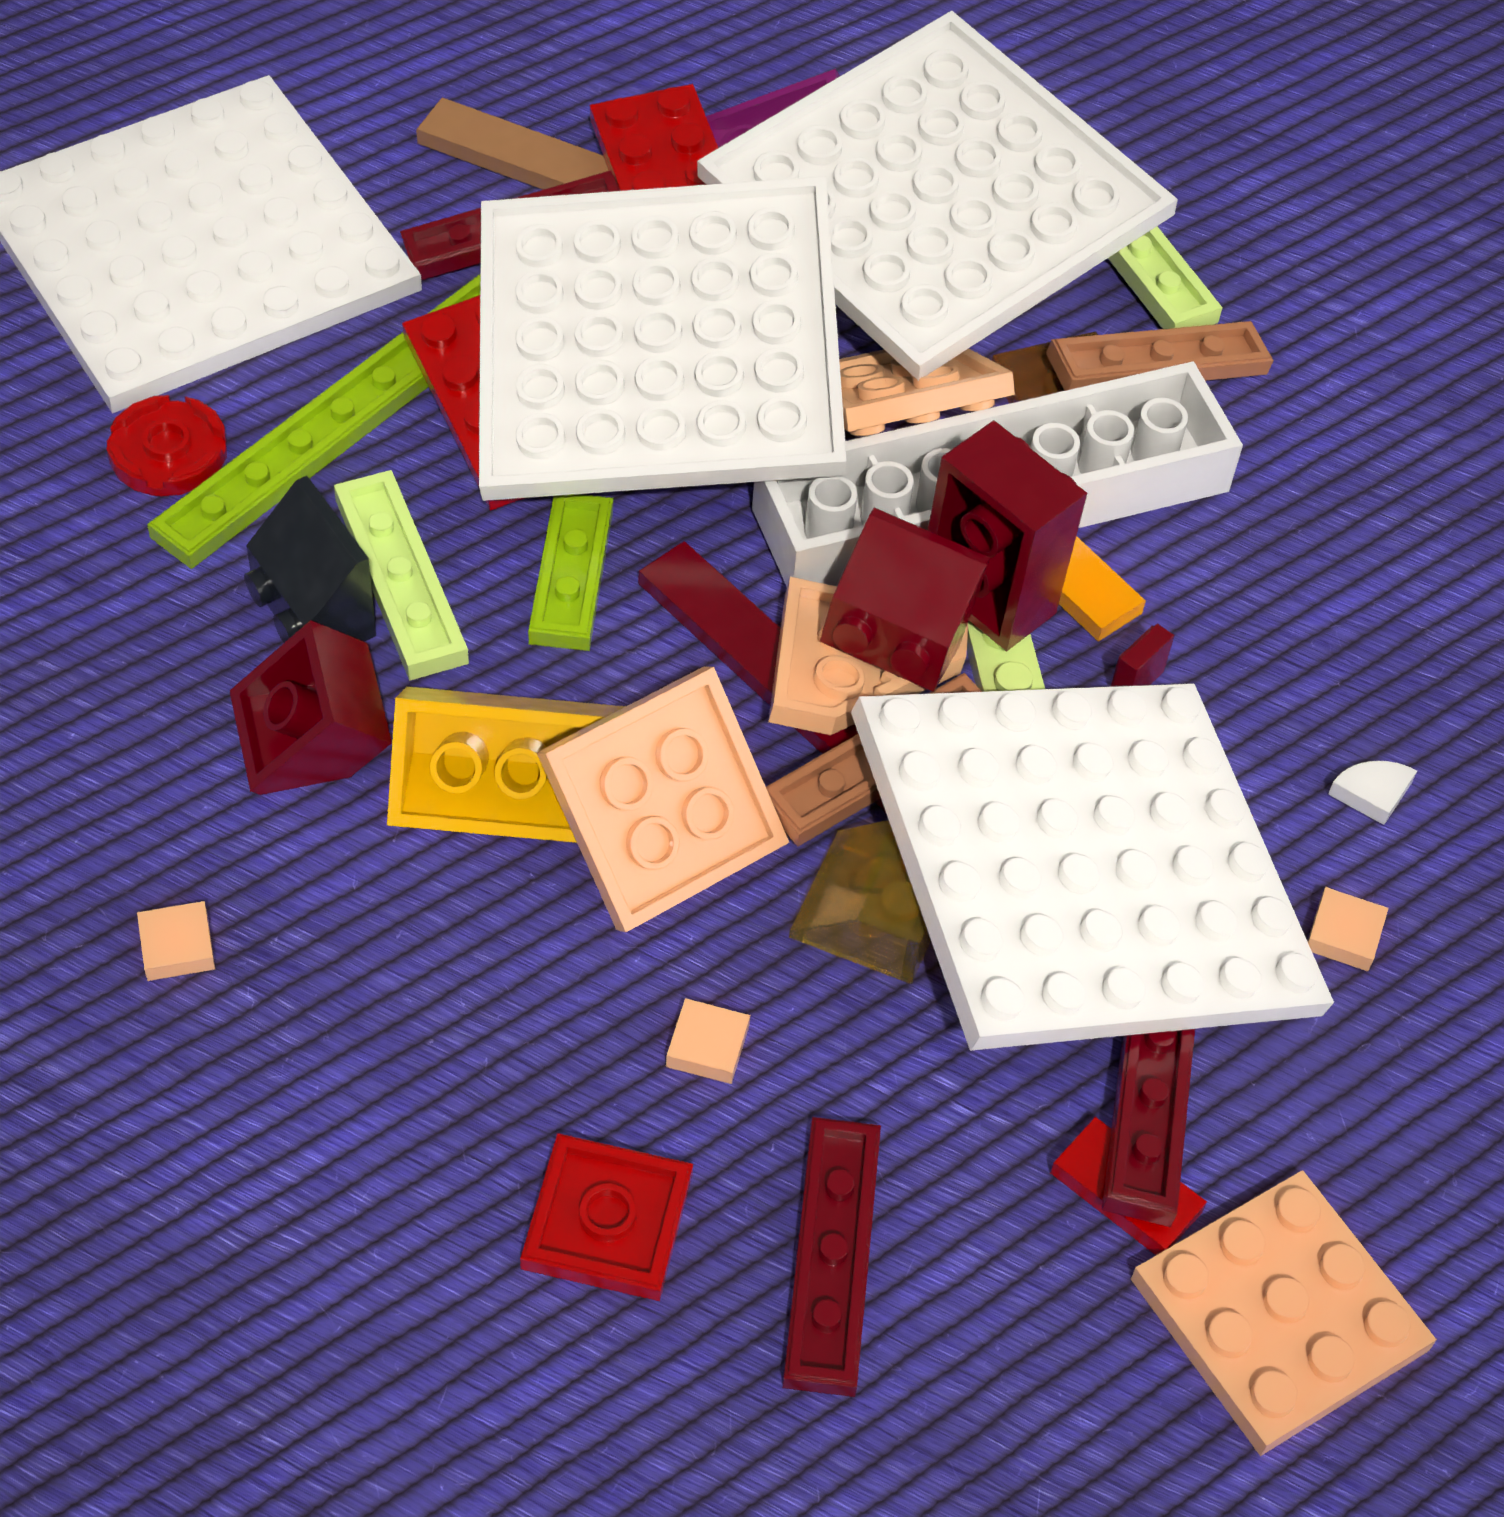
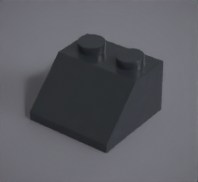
[244,476,376,643]

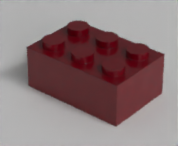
[928,420,1088,652]

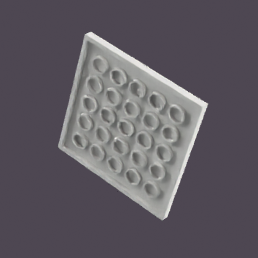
[697,11,1178,381]
[0,75,422,414]
[479,176,847,501]
[851,684,1334,1051]

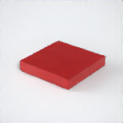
[520,1133,693,1301]

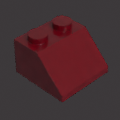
[819,507,990,692]
[230,620,392,795]

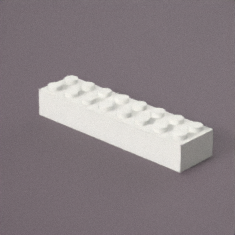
[752,361,1243,586]

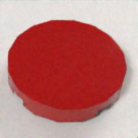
[107,395,227,497]

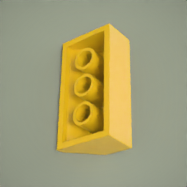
[387,686,626,843]

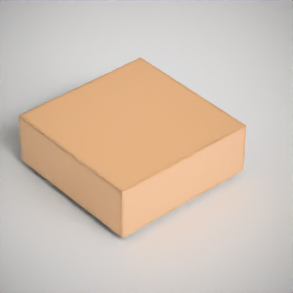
[1307,887,1388,971]
[137,901,215,981]
[666,998,750,1084]

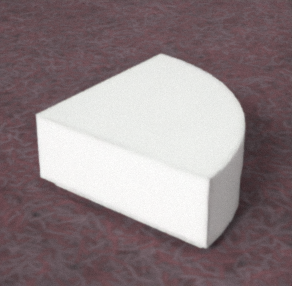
[1328,761,1417,825]

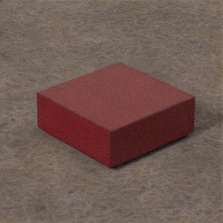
[1111,623,1175,687]

